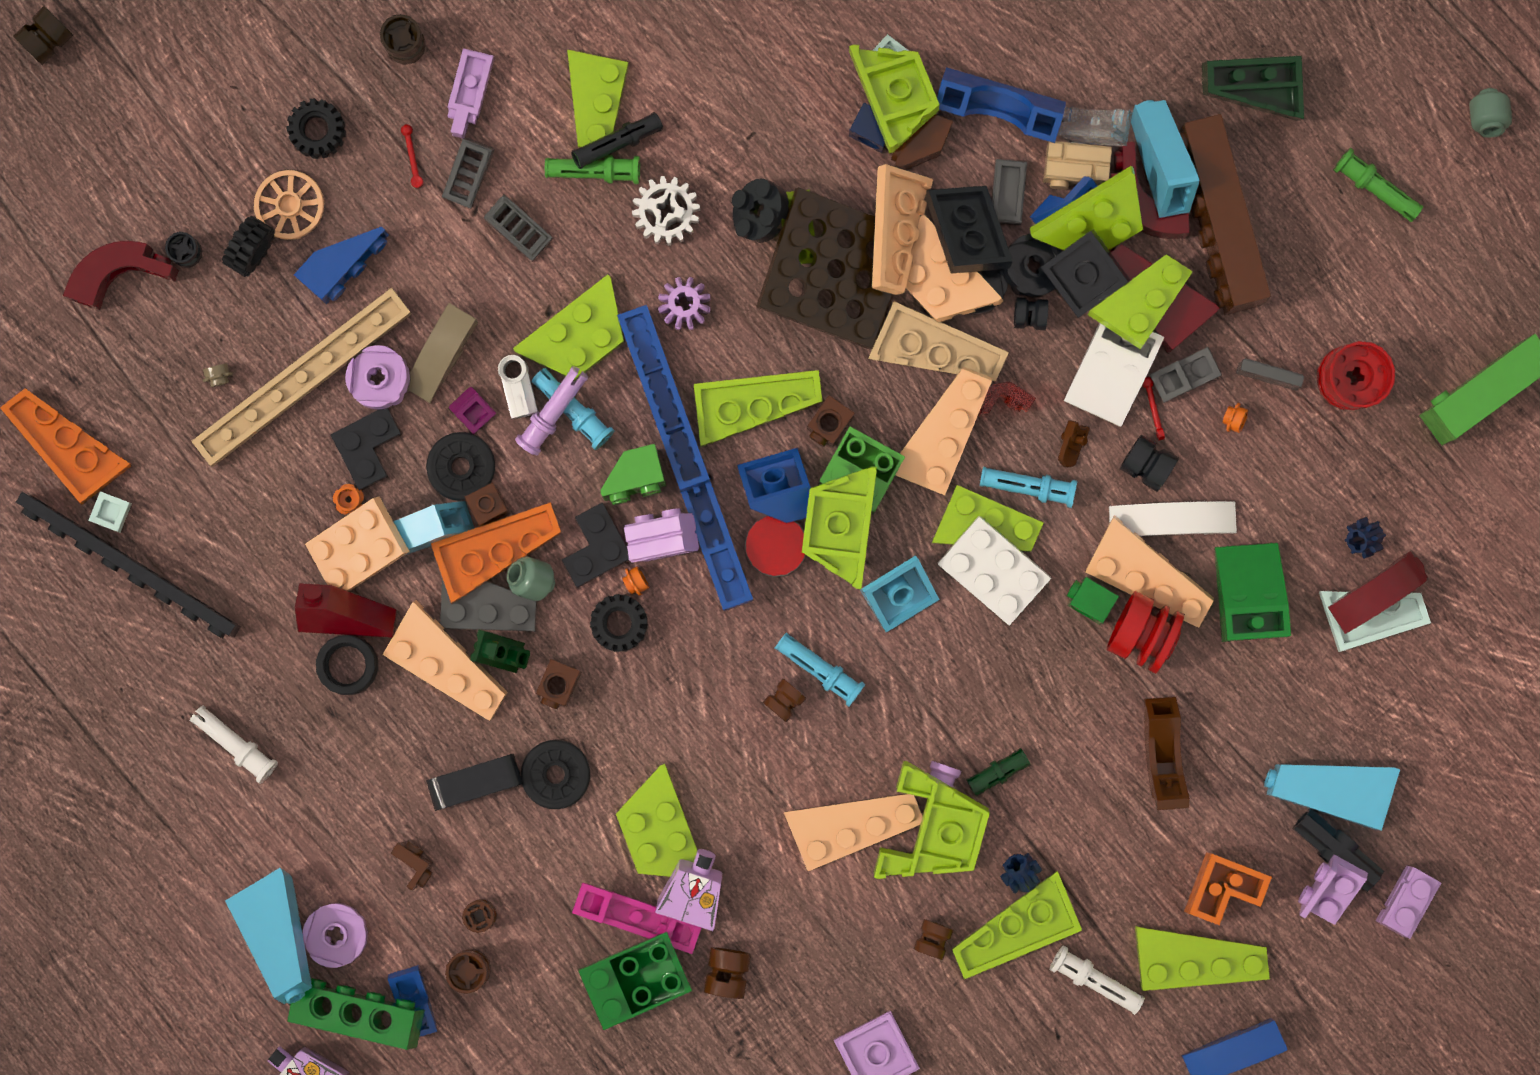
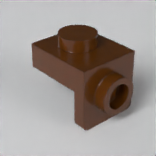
[391,840,433,891]

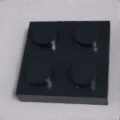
[1041,229,1130,318]

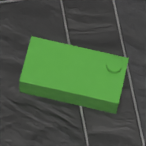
[1419,334,1540,445]

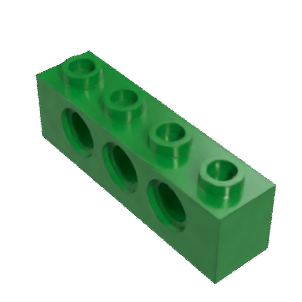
[287,978,425,1050]

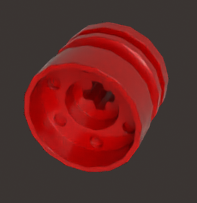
[1317,341,1395,410]
[1106,591,1185,674]

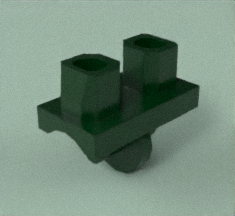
[470,629,530,673]

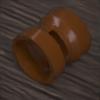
[763,679,806,722]
[462,899,497,933]
[913,919,954,960]

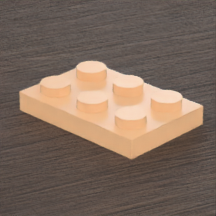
[305,497,410,592]

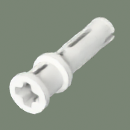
[190,705,278,784]
[1050,945,1145,1015]

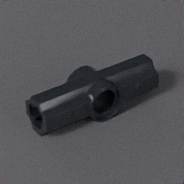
[1292,808,1385,892]

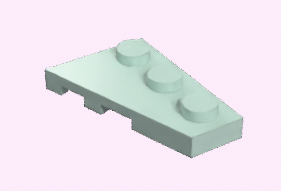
[1319,591,1431,652]

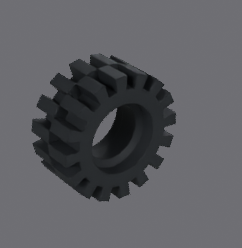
[286,98,346,159]
[222,215,275,277]
[590,594,648,652]

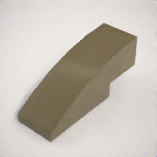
[407,303,478,404]

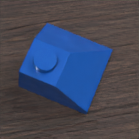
[737,448,811,523]

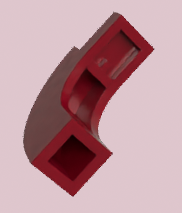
[1109,142,1189,239]
[63,241,179,310]
[1328,551,1428,634]

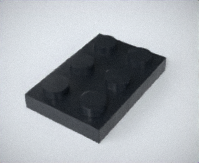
[925,186,1013,274]

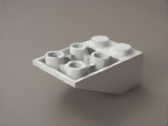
[1064,323,1164,427]

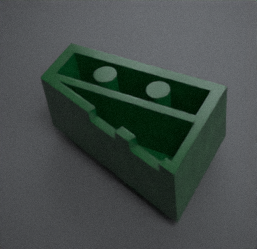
[1202,56,1304,121]

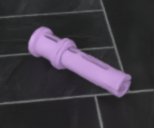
[515,366,589,456]

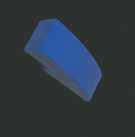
[1181,1018,1288,1075]

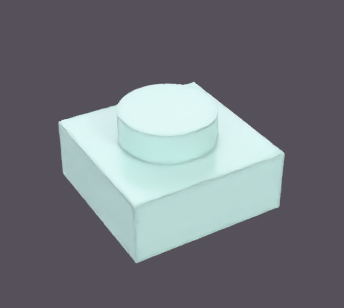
[88,491,132,533]

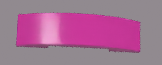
[572,882,701,954]

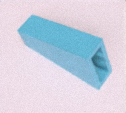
[1131,100,1200,218]
[1264,764,1400,831]
[225,868,312,1004]

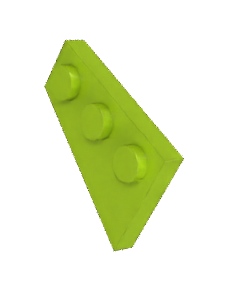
[1088,254,1193,350]

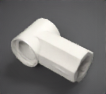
[498,355,538,419]

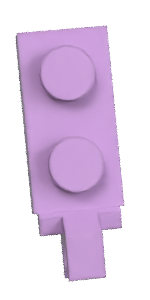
[448,48,495,139]

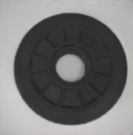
[426,432,495,501]
[521,740,590,809]

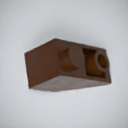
[891,114,953,170]

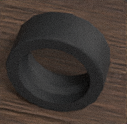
[316,635,378,695]

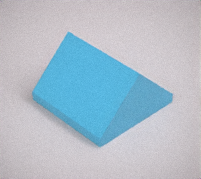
[860,556,940,632]

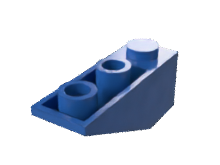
[294,227,389,304]

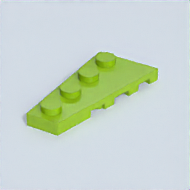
[694,370,822,447]
[952,871,1082,979]
[1135,926,1270,991]

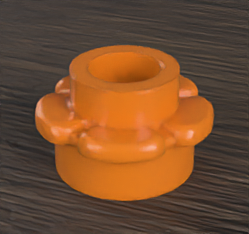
[1222,403,1249,433]
[333,484,364,515]
[622,566,650,596]

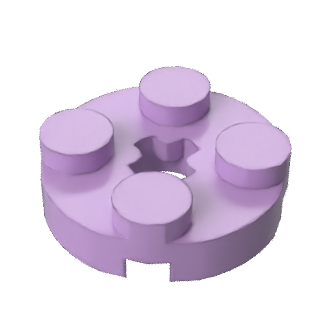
[345,345,410,410]
[302,903,368,968]

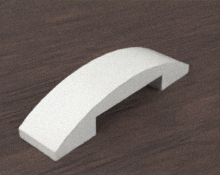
[1109,501,1237,537]

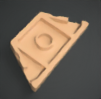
[906,214,1003,323]

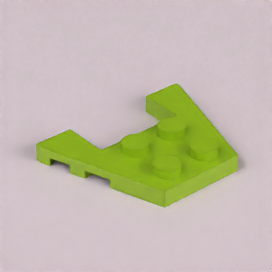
[874,761,990,879]

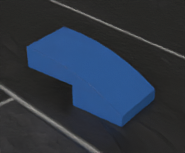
[388,965,437,1037]

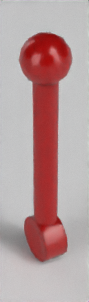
[401,124,424,189]
[1142,376,1165,441]

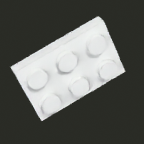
[938,515,1051,626]

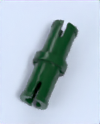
[966,748,1031,797]

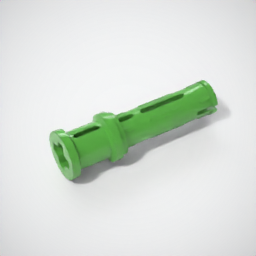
[1333,147,1424,222]
[545,155,640,184]

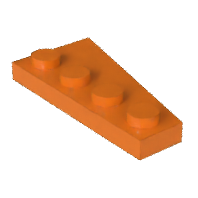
[0,388,131,505]
[431,502,561,604]

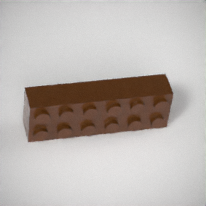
[1179,114,1271,316]

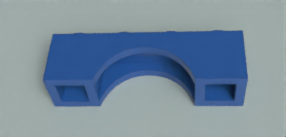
[937,67,1066,143]

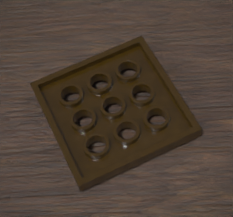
[756,187,892,350]

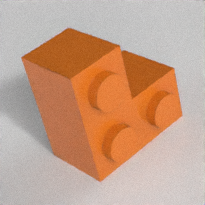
[1184,852,1272,925]

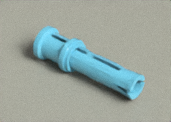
[531,368,615,450]
[979,466,1077,508]
[774,632,866,707]

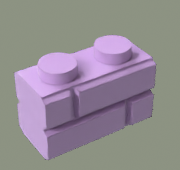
[624,508,699,563]
[1376,866,1441,939]

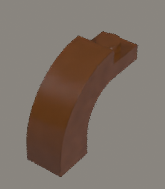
[1144,697,1190,810]

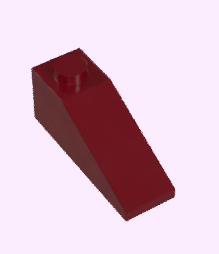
[295,583,397,637]

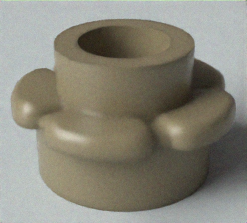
[202,363,233,387]

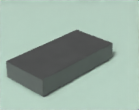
[992,159,1027,225]
[1236,358,1305,391]

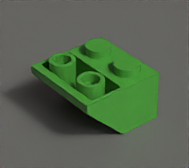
[819,426,905,515]
[600,444,666,505]

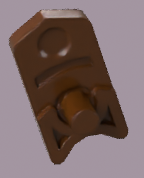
[1058,420,1090,468]

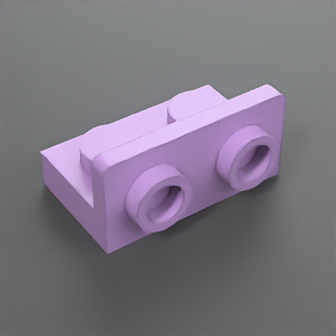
[1298,854,1368,925]

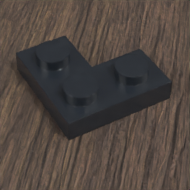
[331,408,402,491]
[562,502,629,588]

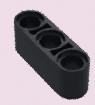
[426,754,523,811]

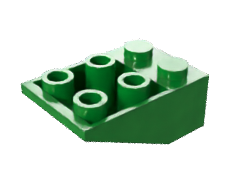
[1214,543,1291,642]
[577,932,692,1030]

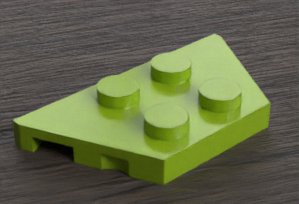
[849,45,940,153]
[1030,166,1143,250]
[513,274,624,381]
[802,466,877,589]
[616,764,698,877]

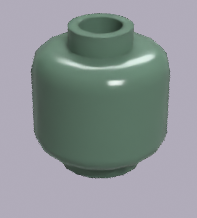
[1469,88,1512,138]
[507,556,555,601]

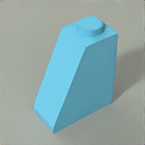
[393,501,475,556]

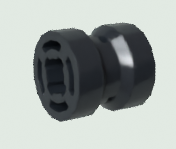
[165,232,203,268]
[1014,297,1048,331]

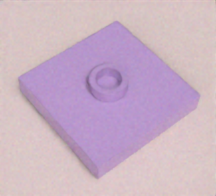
[834,1011,920,1075]

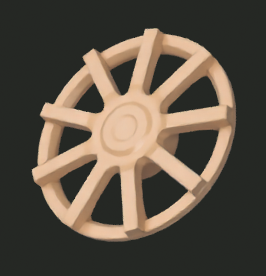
[254,170,325,240]

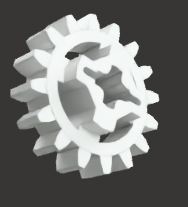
[632,176,700,246]

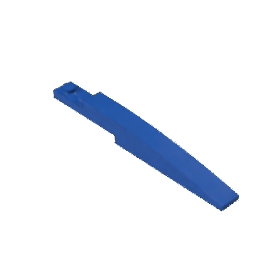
[617,305,754,611]

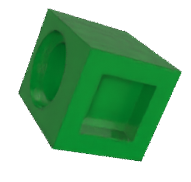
[1066,577,1119,625]

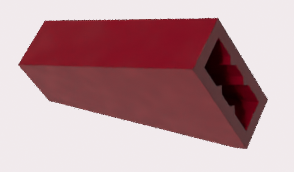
[1108,244,1220,354]

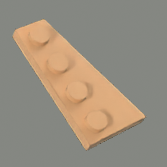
[872,164,933,295]

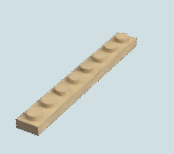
[191,288,412,467]

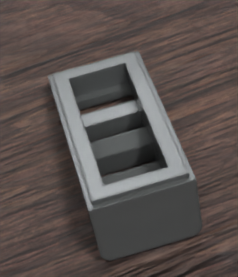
[442,138,495,209]
[484,195,553,262]

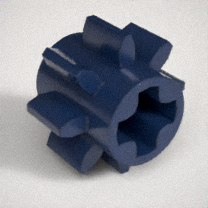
[1344,517,1386,559]
[1000,853,1042,894]

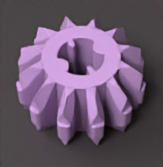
[658,277,711,330]

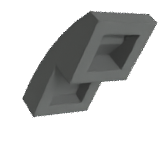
[1150,347,1222,403]

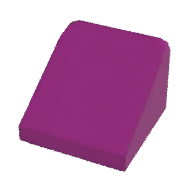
[449,387,496,434]

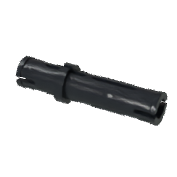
[571,112,663,169]

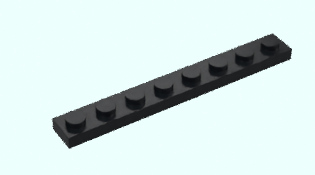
[16,492,241,639]

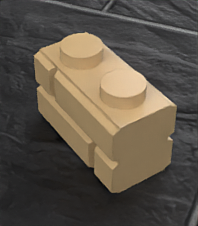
[1043,141,1112,190]

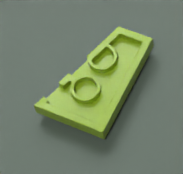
[567,50,629,148]
[932,485,1044,552]

